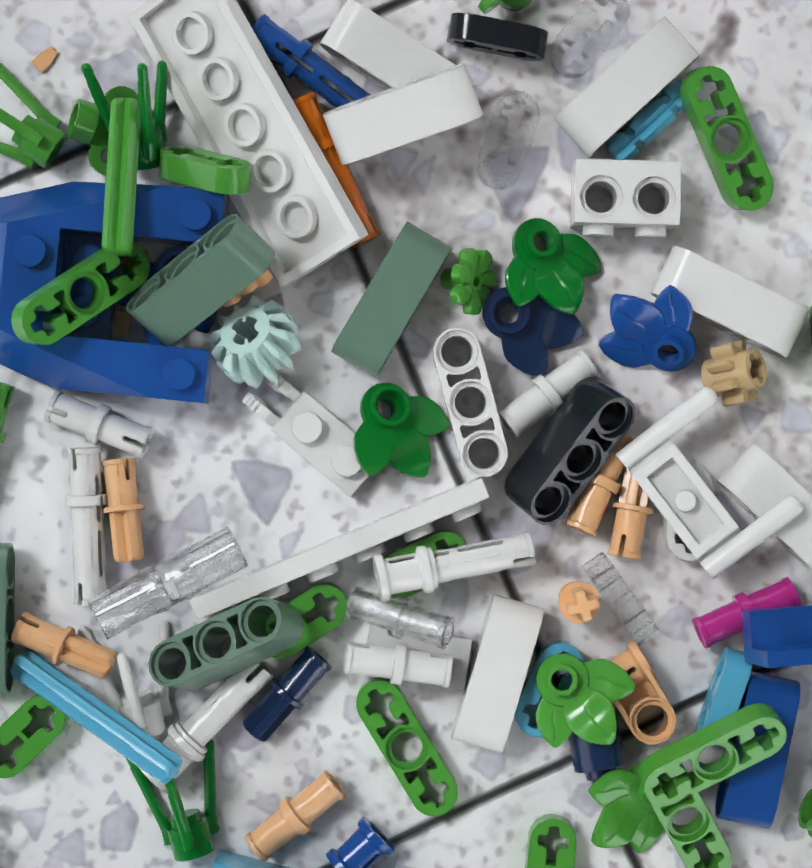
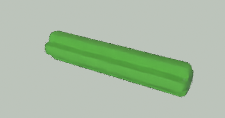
[101,97,140,255]

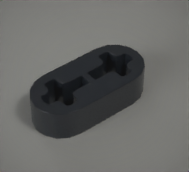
[446,12,548,61]

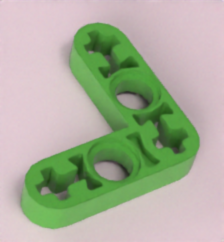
[638,703,787,868]

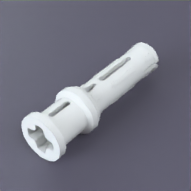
[372,532,536,602]
[138,662,274,794]

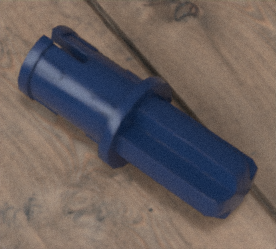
[243,646,332,742]

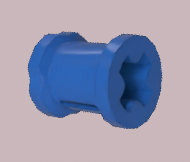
[326,816,395,868]

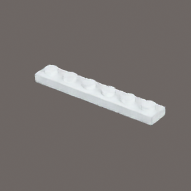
[189,477,490,620]

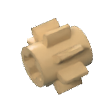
[701,340,767,407]

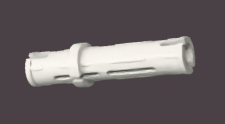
[65,447,108,606]

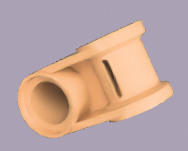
[609,640,676,745]

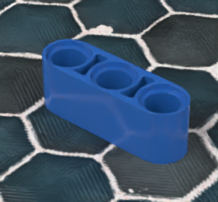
[715,671,801,829]

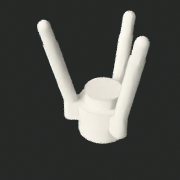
[78,621,172,737]

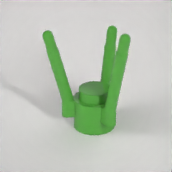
[0,63,67,169]

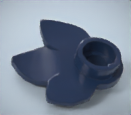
[482,287,584,376]

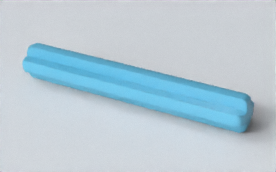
[10,651,183,784]

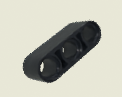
[504,377,636,525]

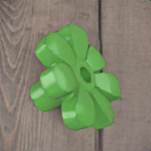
[440,248,497,315]

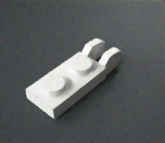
[242,373,368,497]

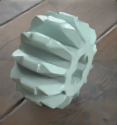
[209,295,302,389]

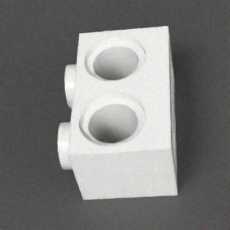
[570,159,682,239]

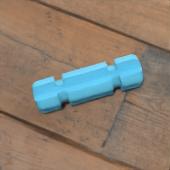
[605,79,685,160]

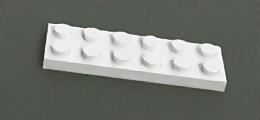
[127,0,369,288]

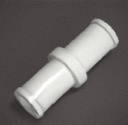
[498,349,599,439]
[44,390,154,459]
[344,640,453,688]

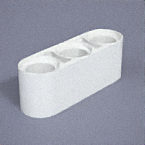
[319,0,475,90]
[554,16,700,158]
[323,63,483,165]
[651,246,809,359]
[433,328,508,477]
[716,443,812,573]
[451,594,544,753]

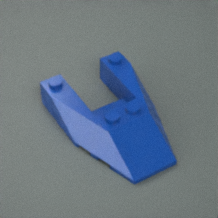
[0,181,229,404]

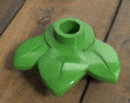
[536,653,636,748]
[588,763,671,853]

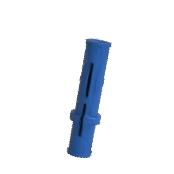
[252,14,371,108]

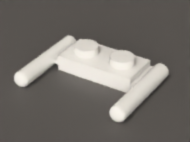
[616,386,803,579]

